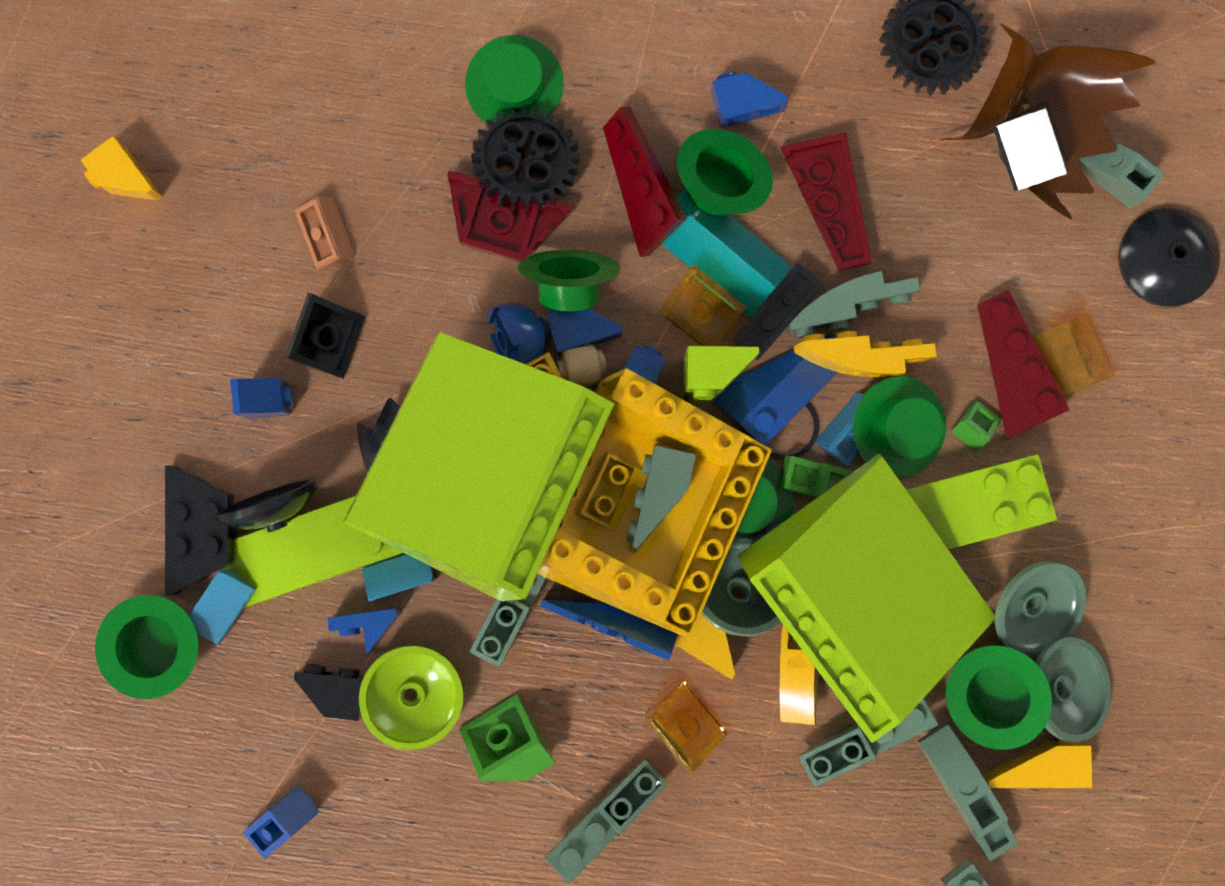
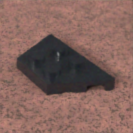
[165,465,234,596]

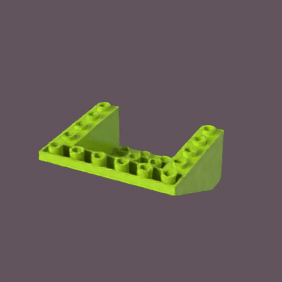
[343,332,615,601]
[737,454,995,743]

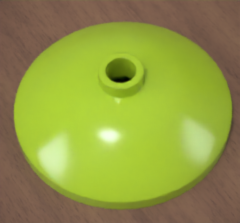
[359,645,463,750]

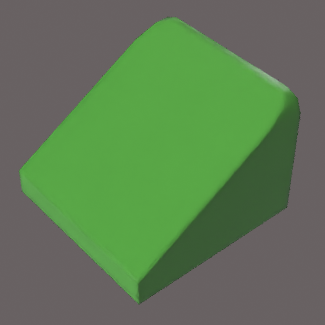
[951,399,1002,451]

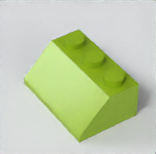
[682,346,759,405]

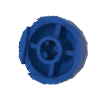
[487,303,548,364]

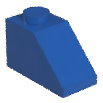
[711,71,788,128]
[546,309,623,356]
[624,345,667,384]
[230,378,294,420]
[243,786,320,859]

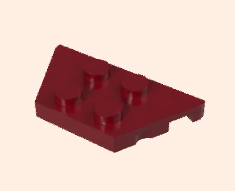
[447,170,572,262]

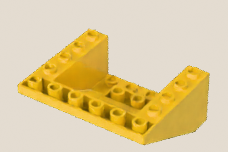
[537,368,772,638]

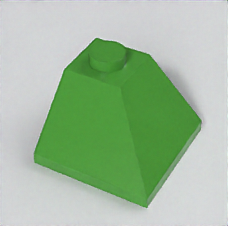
[459,694,555,782]

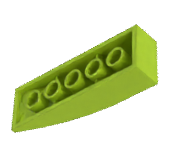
[906,454,1057,549]
[225,496,404,608]

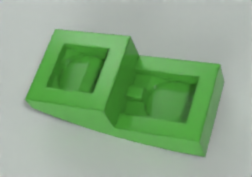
[778,455,854,498]

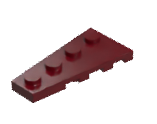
[603,107,687,257]
[780,132,872,271]
[977,290,1070,440]

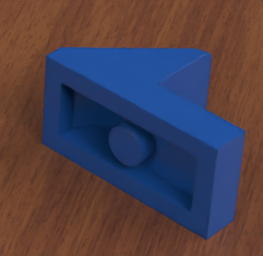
[327,607,401,654]

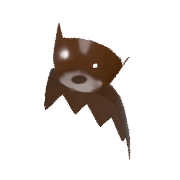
[940,23,1156,219]

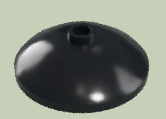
[1118,208,1220,307]
[216,478,318,532]

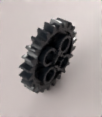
[879,0,990,96]
[471,106,580,212]

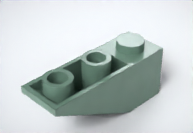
[1077,141,1165,209]
[626,445,696,552]

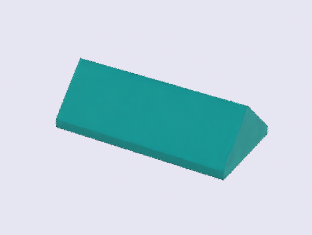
[662,189,793,319]

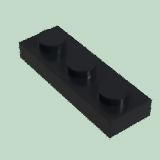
[732,263,823,361]

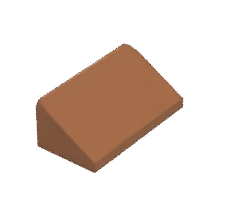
[294,196,355,271]

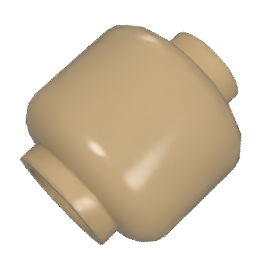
[555,343,607,388]

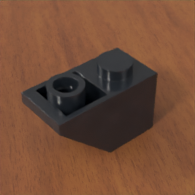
[294,664,364,721]

